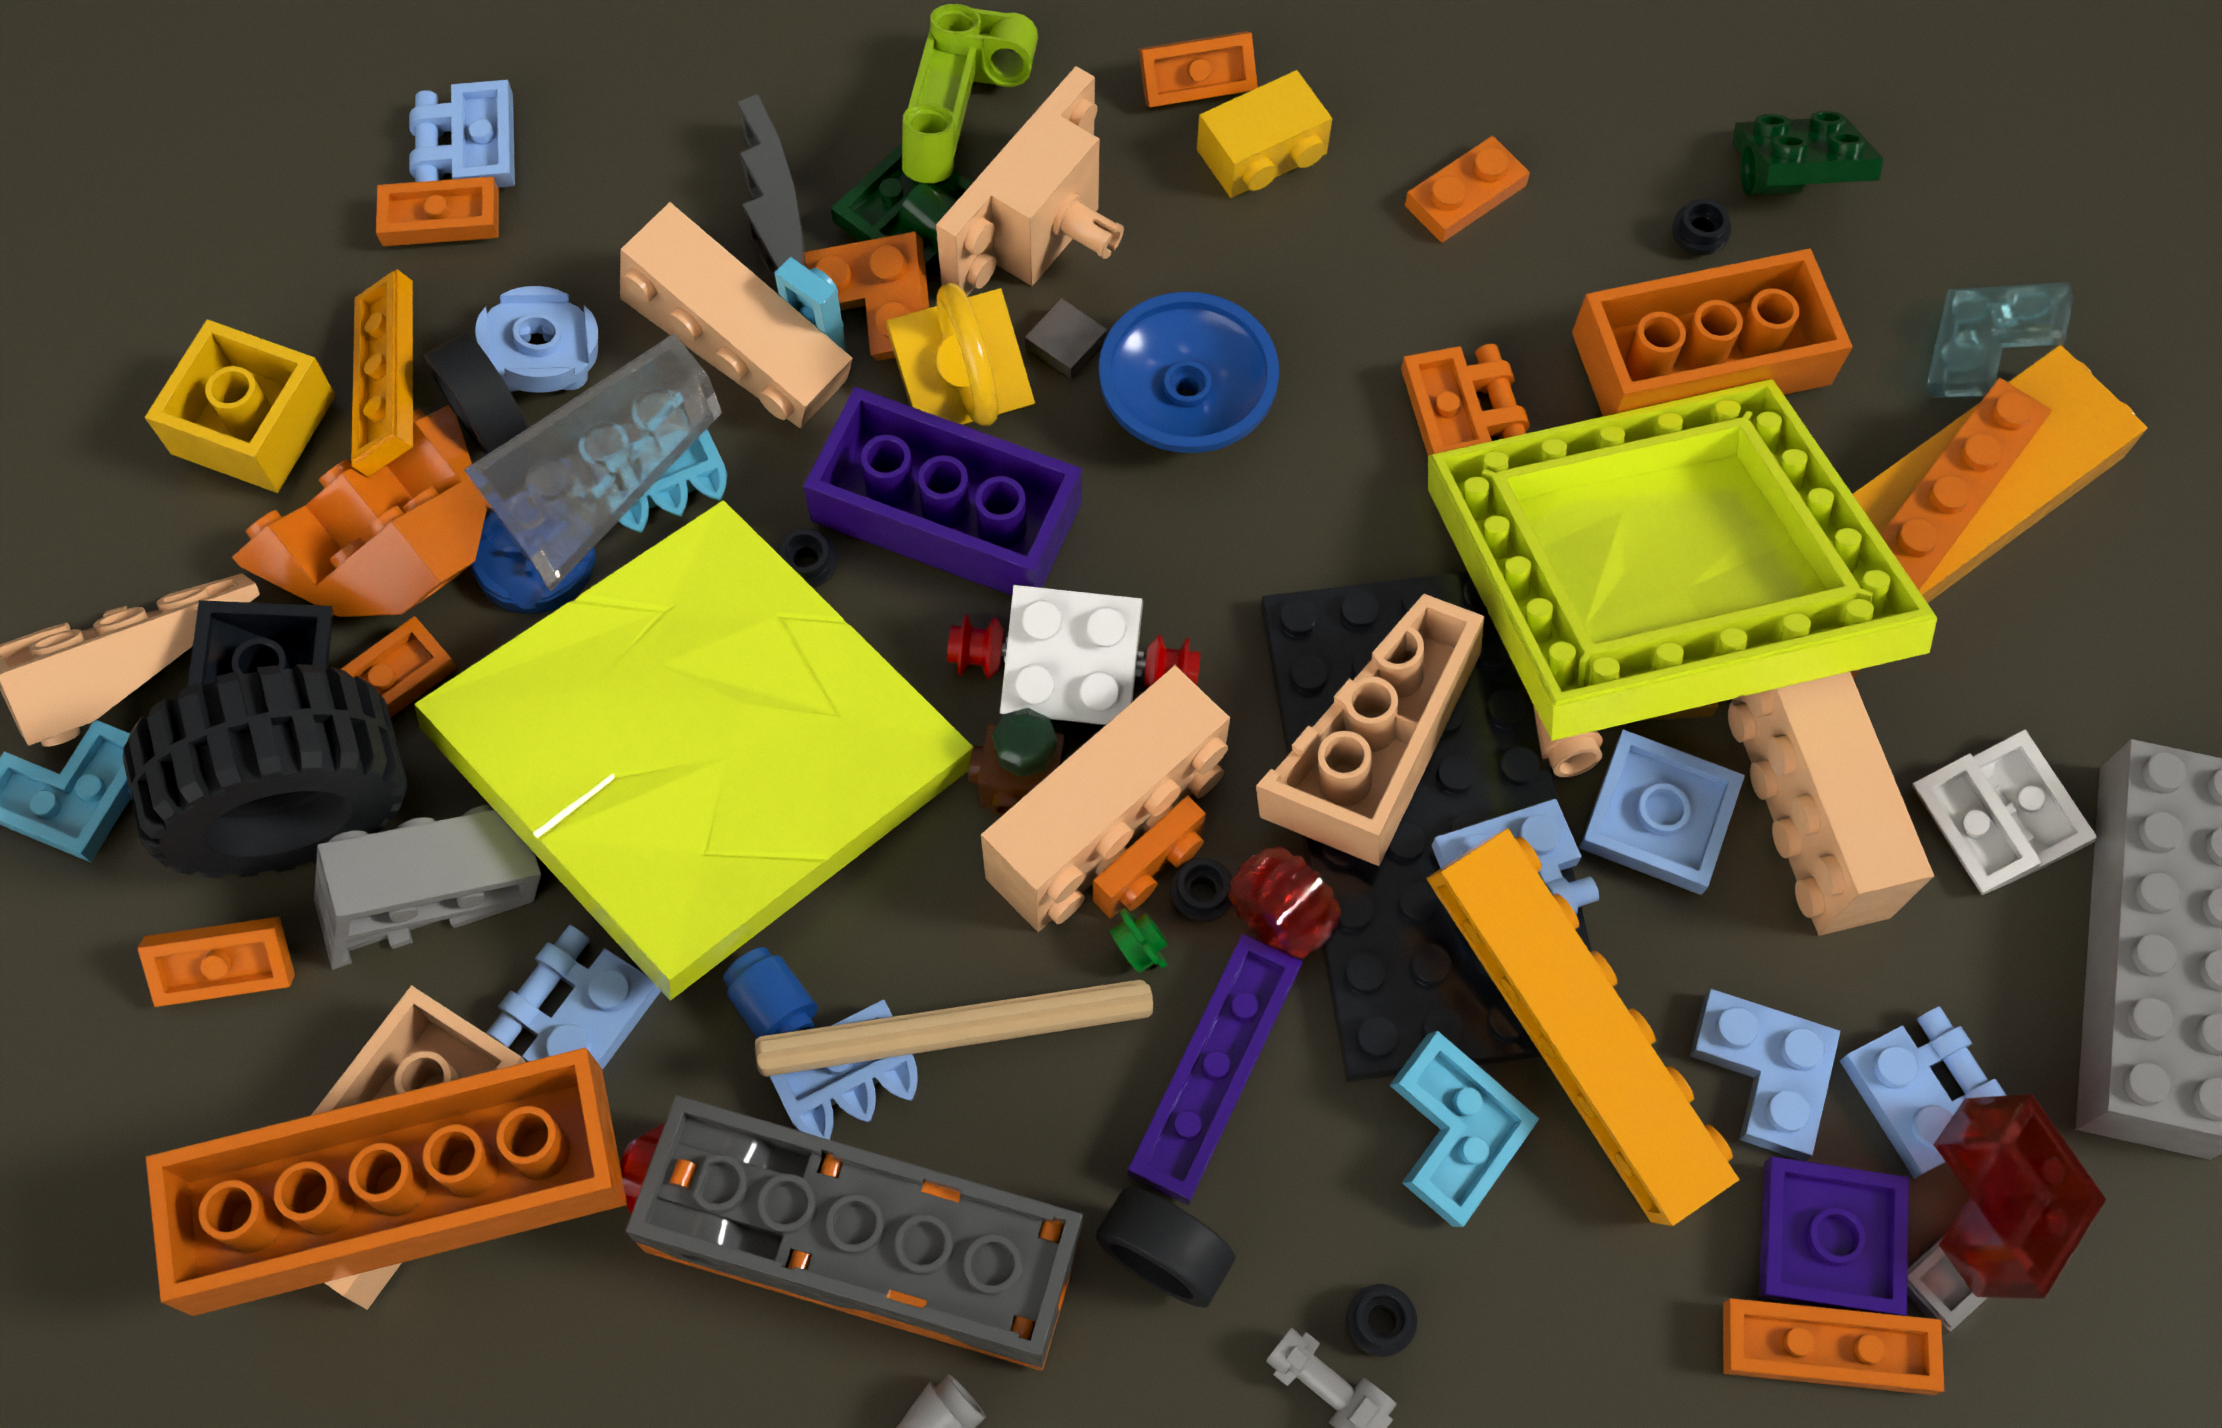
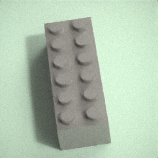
[2075,739,2222,1160]

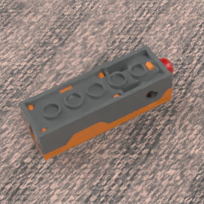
[620,1095,1083,1372]

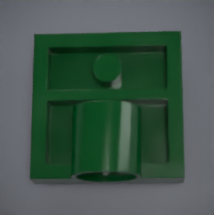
[1732,111,1884,196]
[831,142,972,277]

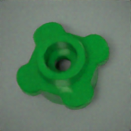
[1110,908,1168,973]

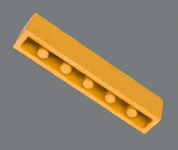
[1426,828,1740,1226]

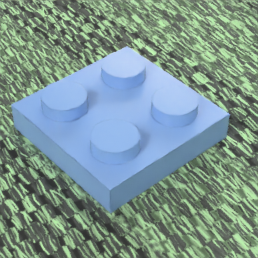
[1579,730,1745,895]

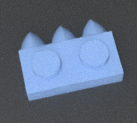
[770,999,918,1140]

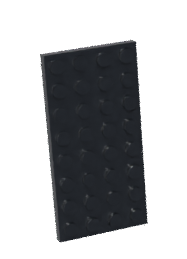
[1261,572,1592,1082]

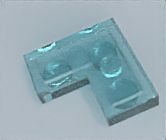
[1927,282,2074,398]

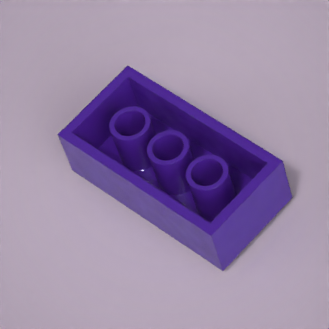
[803,387,1082,596]

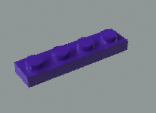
[1127,933,1303,1205]

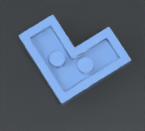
[1689,989,1840,1161]

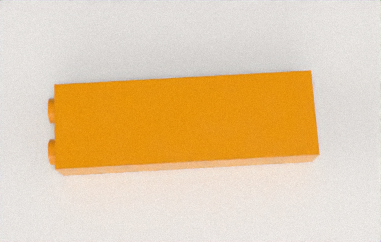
[1852,344,2148,603]

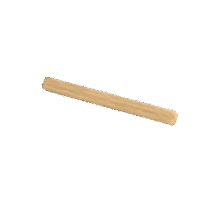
[755,980,1153,1077]

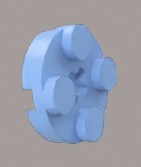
[475,286,598,393]

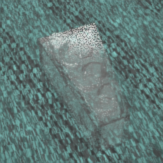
[464,334,722,592]

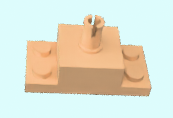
[936,66,1124,296]

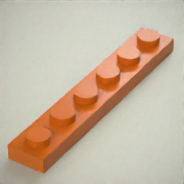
[1850,377,2053,679]

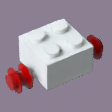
[947,585,1201,725]

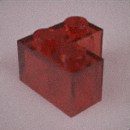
[1933,1094,2107,1299]

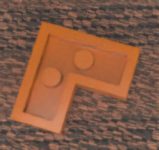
[804,232,929,361]

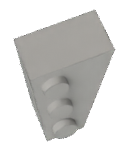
[314,805,541,970]

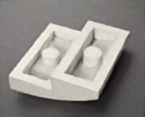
[1912,729,2097,895]

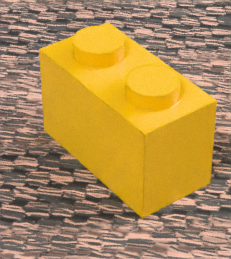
[1197,70,1333,198]

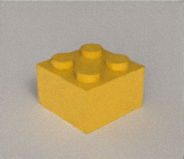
[145,319,336,493]

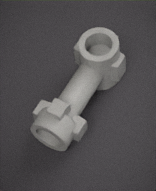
[1266,1327,1397,1428]

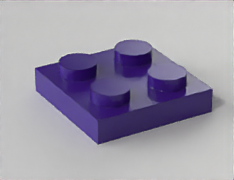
[1759,1156,1909,1316]

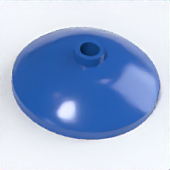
[1099,292,1279,453]

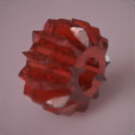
[1228,846,1342,959]

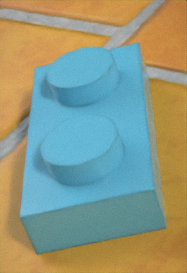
[774,257,847,353]

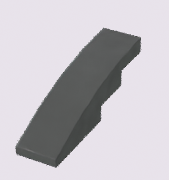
[737,94,806,286]

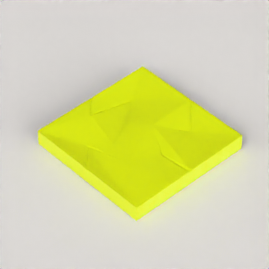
[1428,379,1937,741]
[414,500,974,1001]

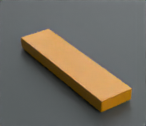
[351,269,413,477]

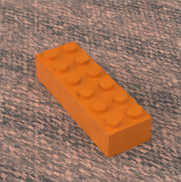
[146,1047,627,1316]

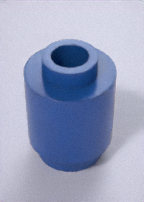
[723,947,818,1039]

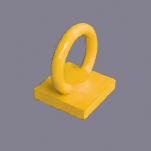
[885,283,1035,427]

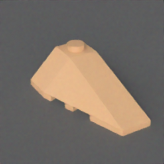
[0,573,260,747]

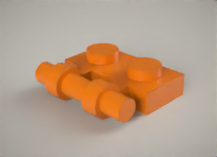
[1401,344,1530,455]

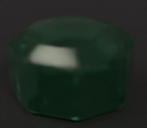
[992,707,1057,777]

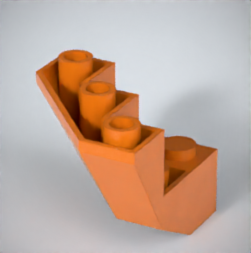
[232,405,487,617]

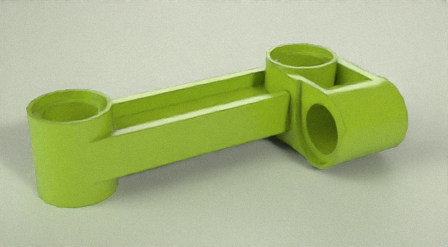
[902,4,1038,183]

